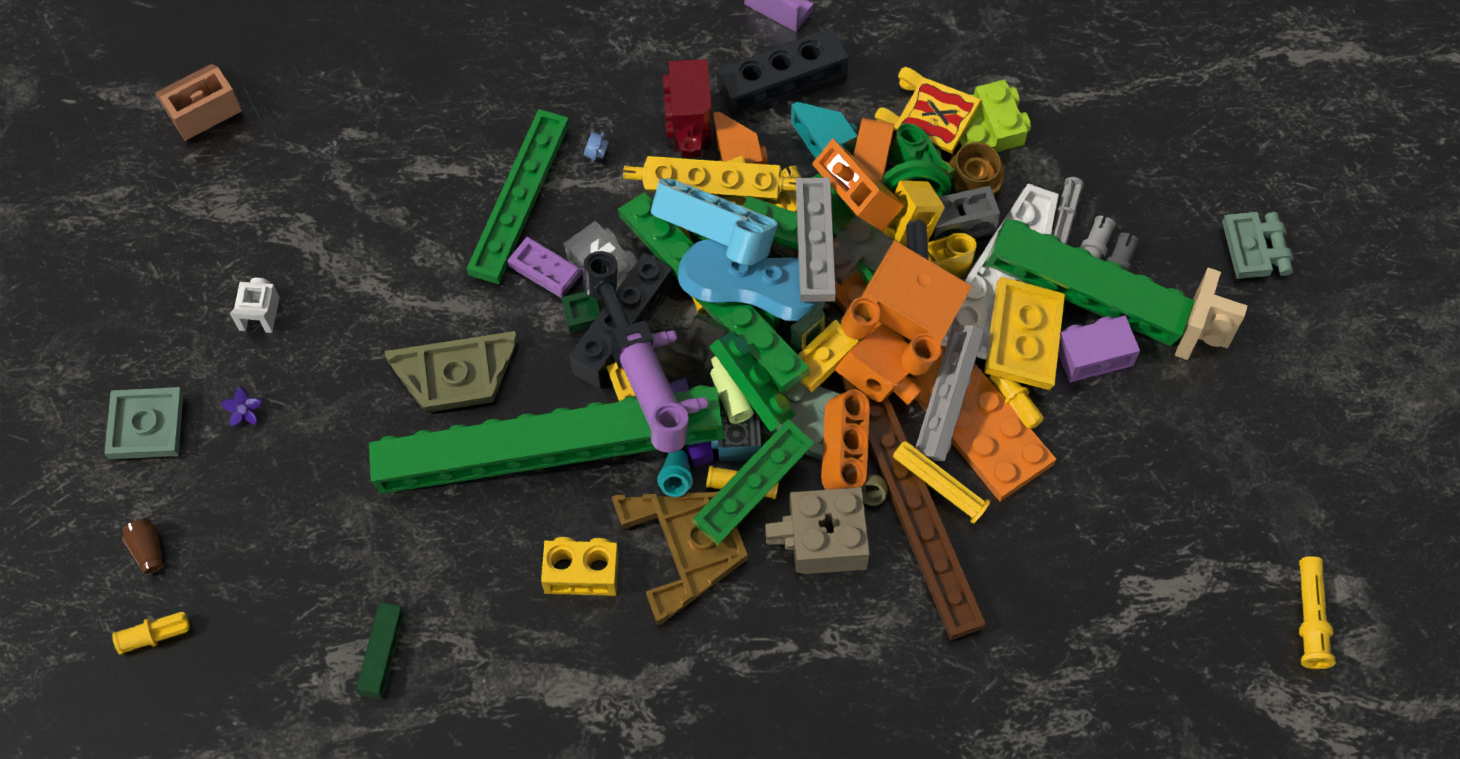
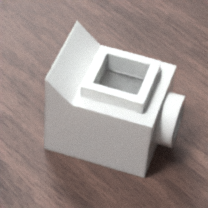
[230,278,280,333]

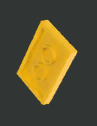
[984,277,1065,390]

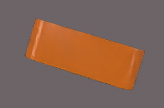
[854,118,895,181]
[821,389,870,490]

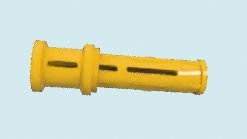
[1299,556,1336,669]

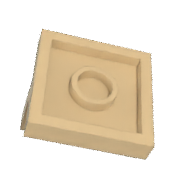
[1175,268,1248,360]

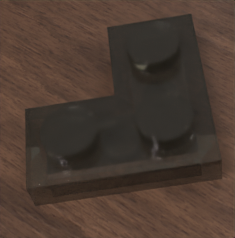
[833,215,894,286]
[653,314,729,387]

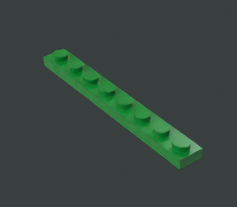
[618,192,810,394]

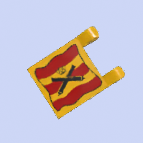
[875,67,981,153]

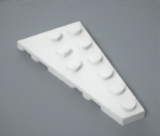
[941,184,1058,360]

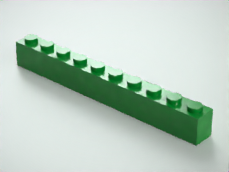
[369,385,726,494]

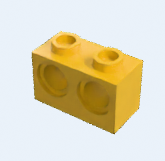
[876,181,945,251]
[541,537,619,596]

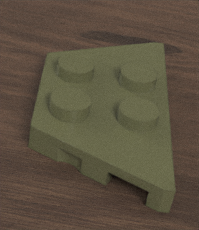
[385,331,517,413]

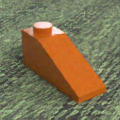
[812,139,904,232]

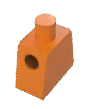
[835,323,923,405]

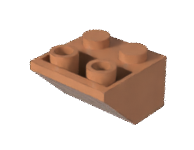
[155,64,242,141]

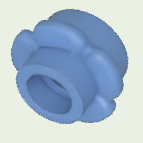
[583,131,609,162]

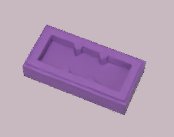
[507,237,582,298]

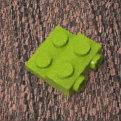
[957,79,1031,152]

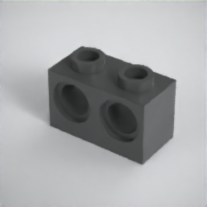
[929,186,1000,242]

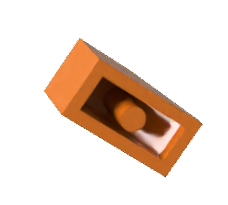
[713,112,768,165]

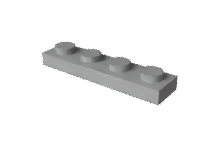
[796,178,836,302]
[915,325,984,461]

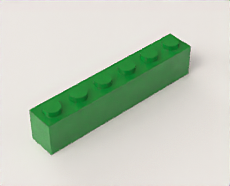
[985,219,1194,346]

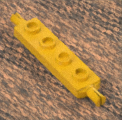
[623,156,796,201]

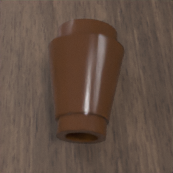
[122,518,164,574]

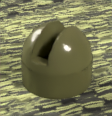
[862,474,888,506]

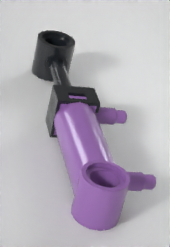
[583,251,708,453]

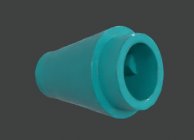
[657,449,693,497]

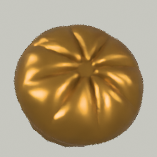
[949,142,1005,195]

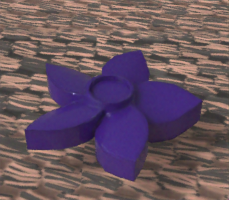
[220,386,263,426]

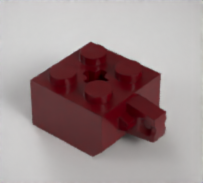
[663,59,712,158]

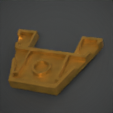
[612,492,747,625]

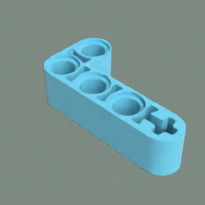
[651,178,778,265]

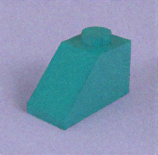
[791,102,859,159]

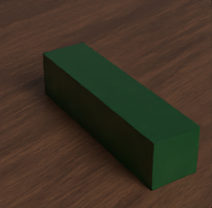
[356,603,405,700]

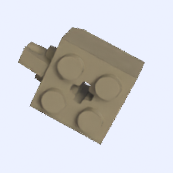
[765,487,869,574]

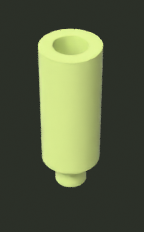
[710,356,754,424]

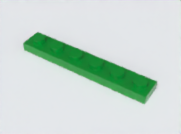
[467,109,569,284]

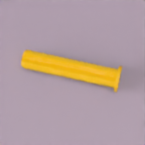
[893,441,990,523]

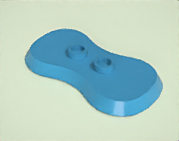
[678,239,826,321]

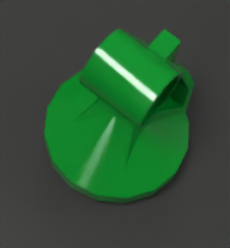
[881,123,955,197]

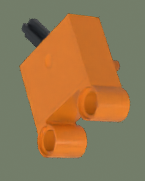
[841,220,972,375]

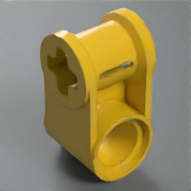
[928,233,976,278]

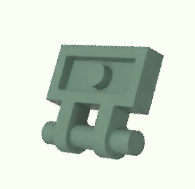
[1222,212,1294,279]

